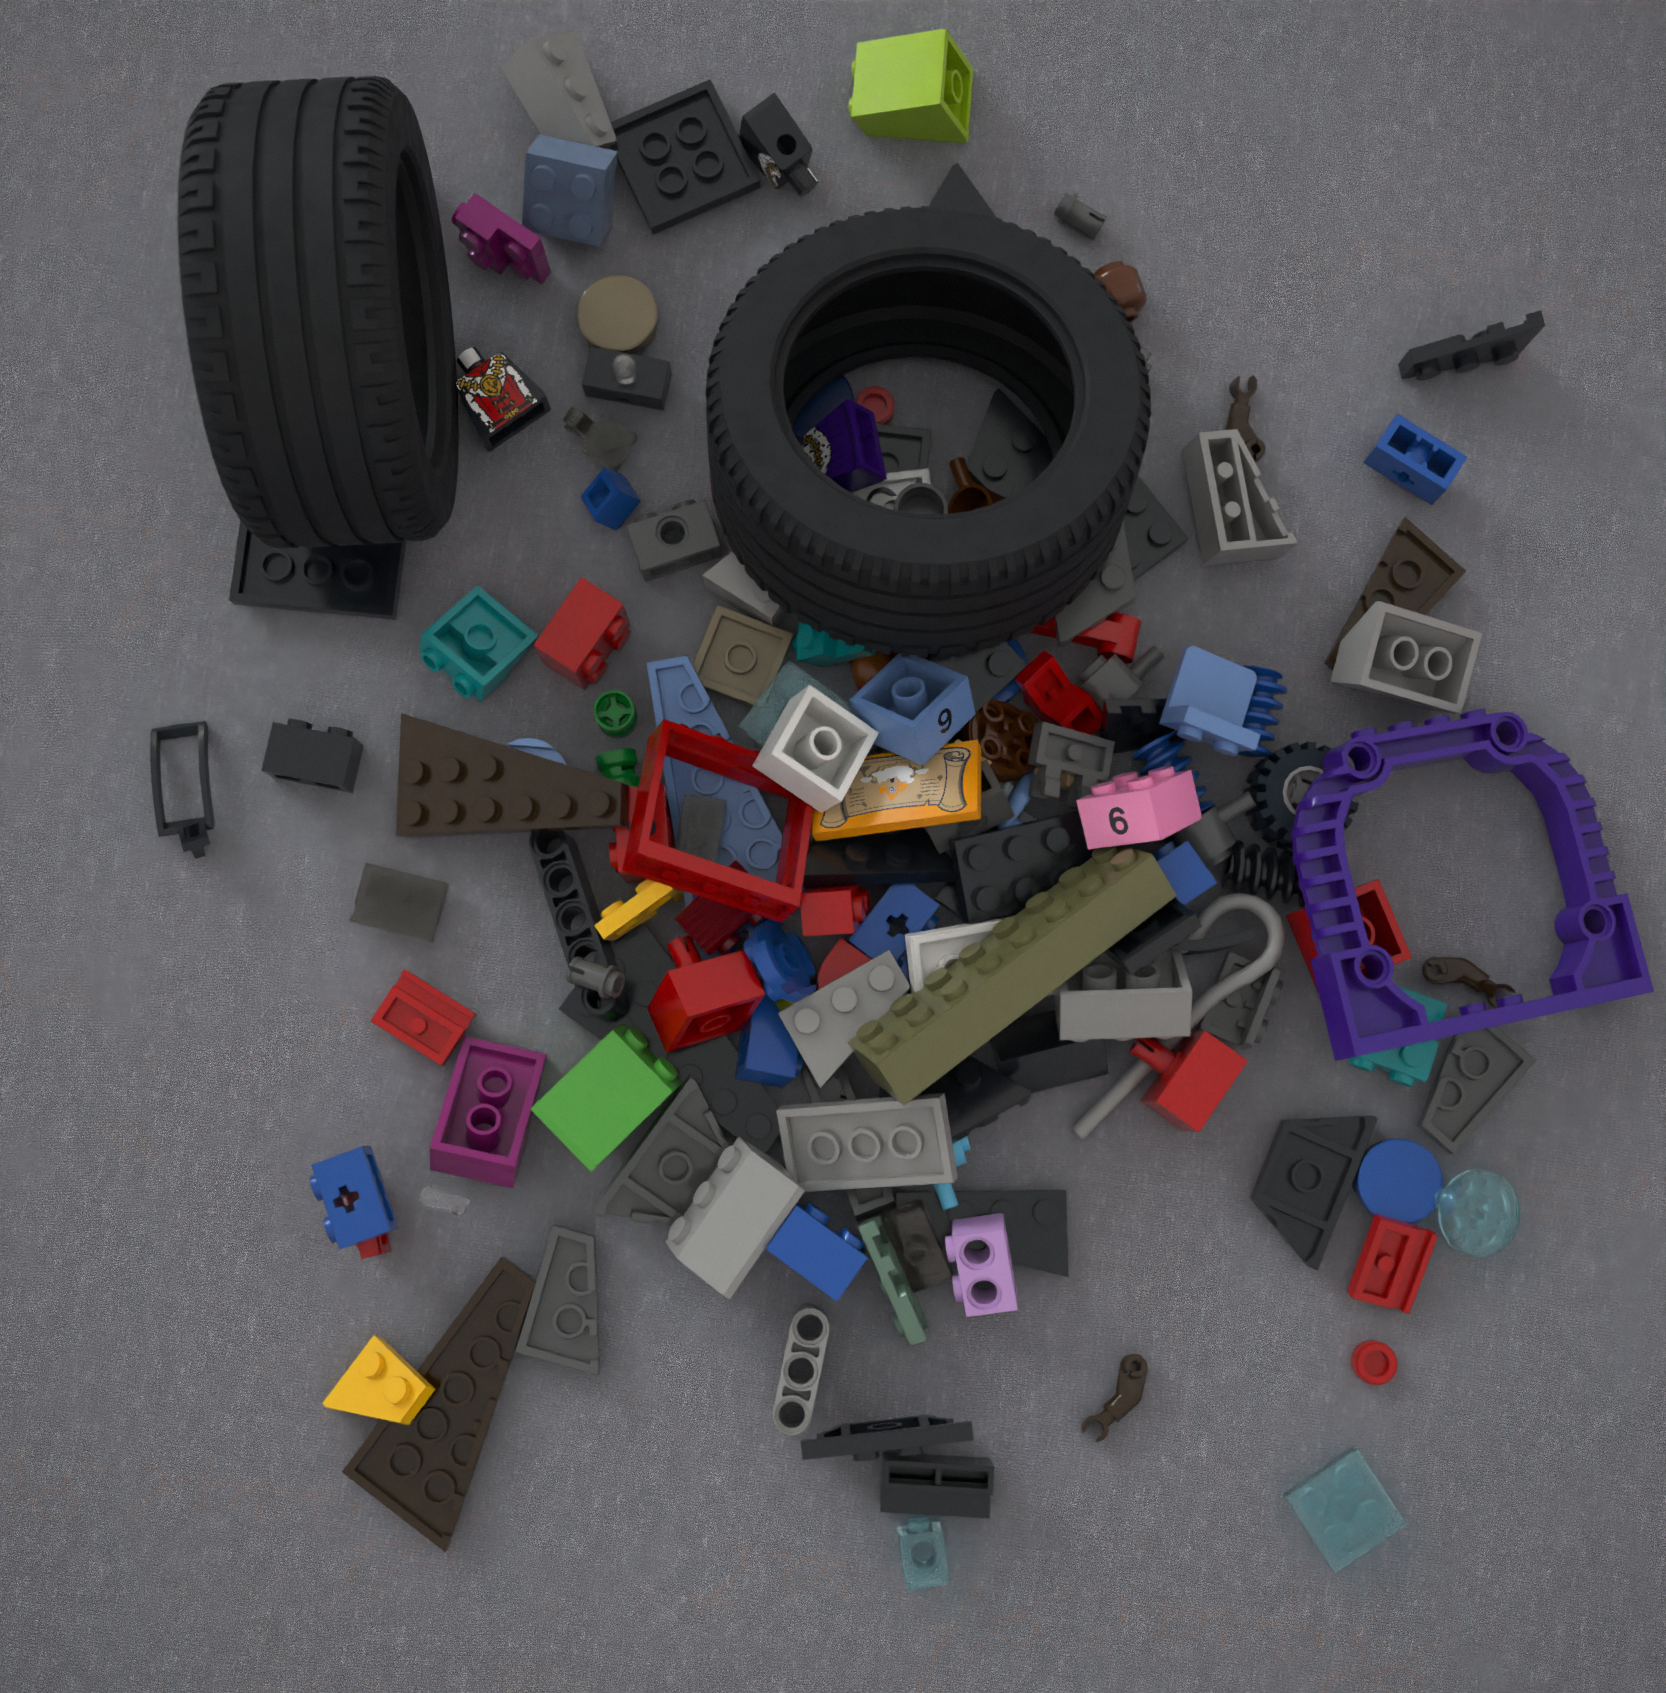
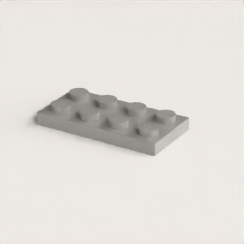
[776,1093,958,1192]

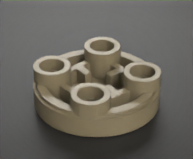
[577,275,658,354]

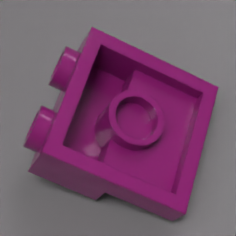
[452,193,551,284]

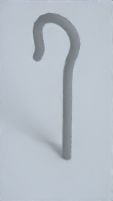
[1071,893,1285,1139]

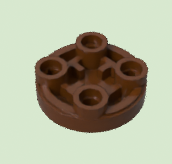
[962,699,1039,782]

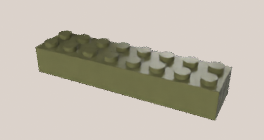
[848,845,1177,1105]

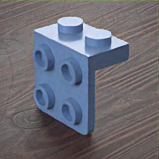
[1159,646,1260,756]

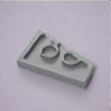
[778,950,910,1088]

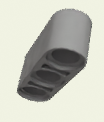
[773,1305,829,1435]

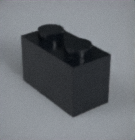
[261,719,364,793]

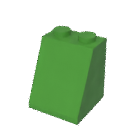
[530,1023,682,1172]

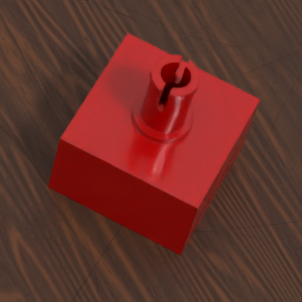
[647,935,765,1053]
[1129,1030,1248,1132]

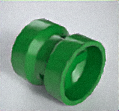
[593,690,638,738]
[595,748,640,787]

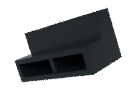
[990,1010,1109,1093]
[880,1452,994,1518]

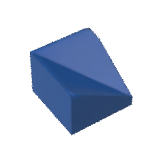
[581,467,641,530]

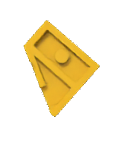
[594,879,684,942]
[322,1335,435,1425]

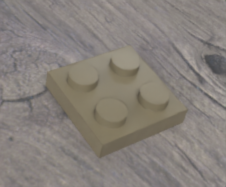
[693,605,794,712]

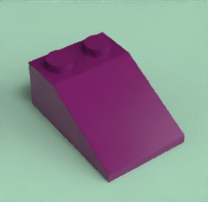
[429,1036,547,1188]

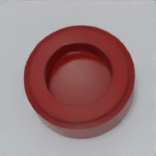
[855,386,895,425]
[1351,1340,1398,1385]

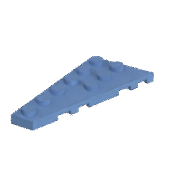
[646,656,807,907]

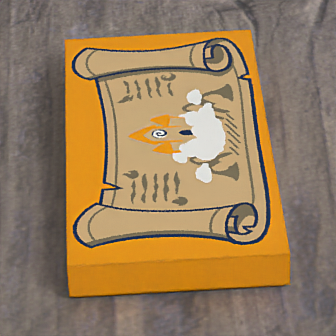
[812,739,981,842]

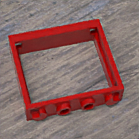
[622,719,814,923]

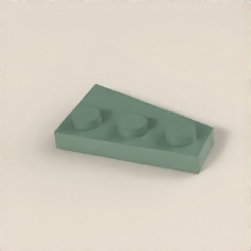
[858,1212,931,1346]

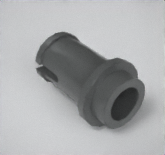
[1054,193,1107,240]
[566,956,625,999]

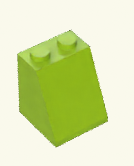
[848,28,974,143]

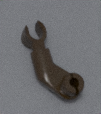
[1225,375,1266,463]
[1422,957,1515,1008]
[1081,1354,1148,1442]

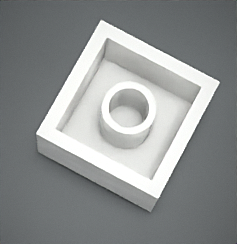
[752,685,879,813]

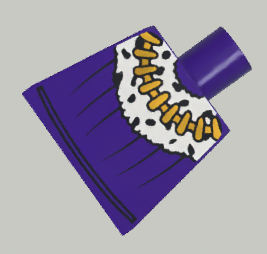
[801,399,887,493]

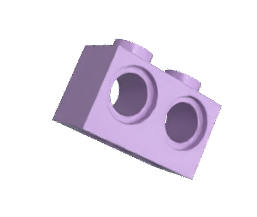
[945,1213,1018,1317]

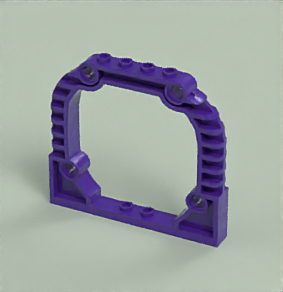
[1291,709,1654,1061]

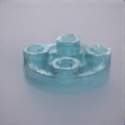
[1434,1169,1520,1257]

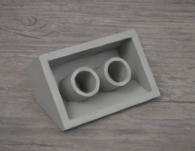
[1330,601,1482,714]
[1054,950,1193,1042]
[665,1136,805,1300]

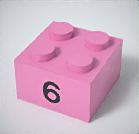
[1076,766,1202,849]

